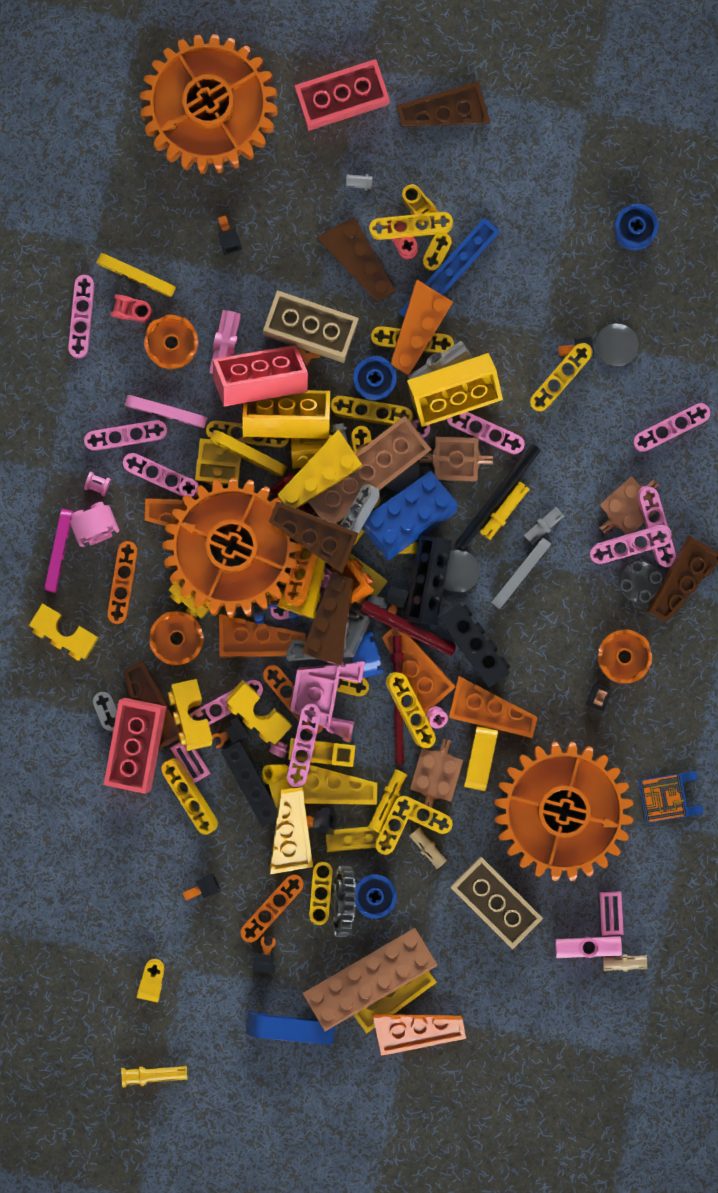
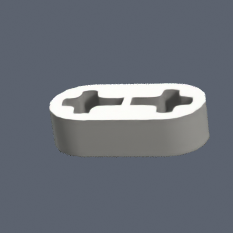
[93,692,117,731]

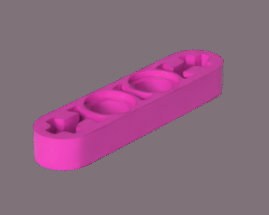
[45,509,73,593]

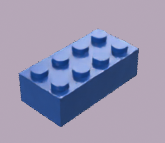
[362,471,457,560]

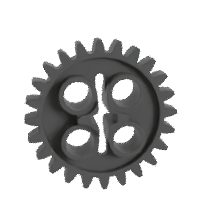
[330,866,356,937]

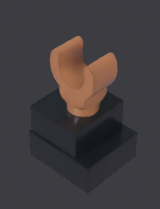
[585,684,611,712]

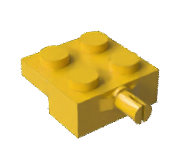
[195,438,241,491]

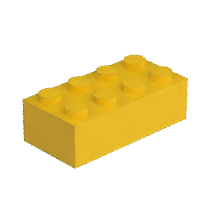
[407,353,503,427]
[242,390,330,439]

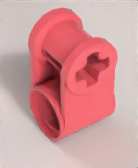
[385,222,418,260]
[110,294,153,323]

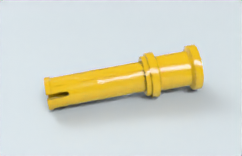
[121,1066,187,1088]

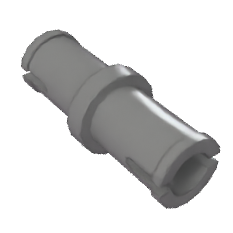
[524,506,565,545]

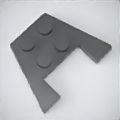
[286,604,370,661]

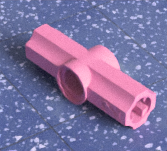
[209,310,241,374]
[555,936,622,958]

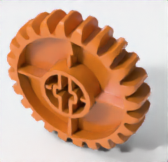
[139,34,278,174]
[162,477,302,618]
[494,742,634,881]

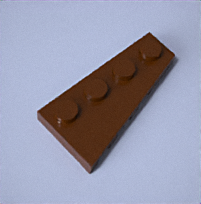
[396,82,490,127]
[317,217,396,302]
[269,502,358,574]
[647,536,718,622]
[302,572,354,667]
[123,660,181,750]

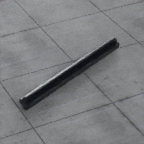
[455,444,540,550]

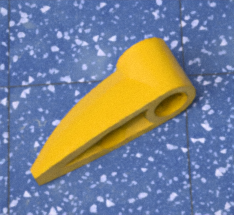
[262,764,292,810]

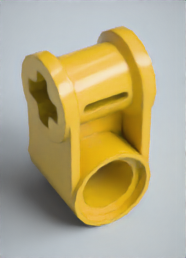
[401,184,438,226]
[137,959,164,1003]

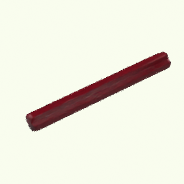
[360,600,456,656]

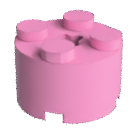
[70,502,119,547]

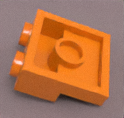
[330,558,375,604]

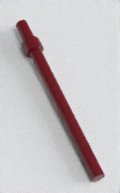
[391,635,404,765]

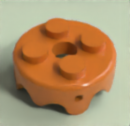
[144,315,198,370]
[150,611,204,665]
[598,630,652,684]

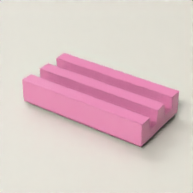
[170,742,211,783]
[599,891,624,936]

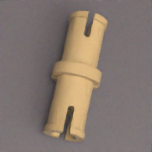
[409,827,447,869]
[603,954,647,972]

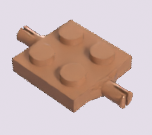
[420,437,493,482]
[599,476,659,535]
[410,739,464,810]

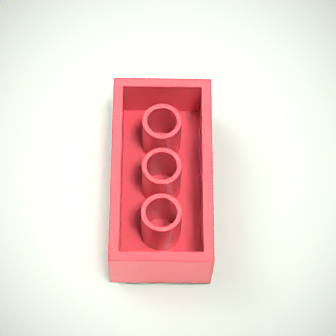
[295,59,390,131]
[213,345,308,406]
[104,698,167,794]

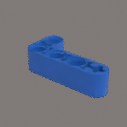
[246,1011,335,1045]

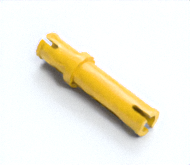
[480,482,530,541]
[367,769,407,834]

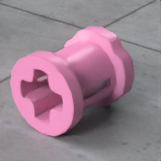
[84,471,111,497]
[179,478,198,498]

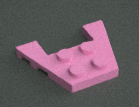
[290,661,365,743]

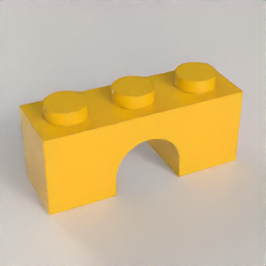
[29,603,99,661]
[168,679,213,751]
[225,680,292,745]
[288,738,356,767]

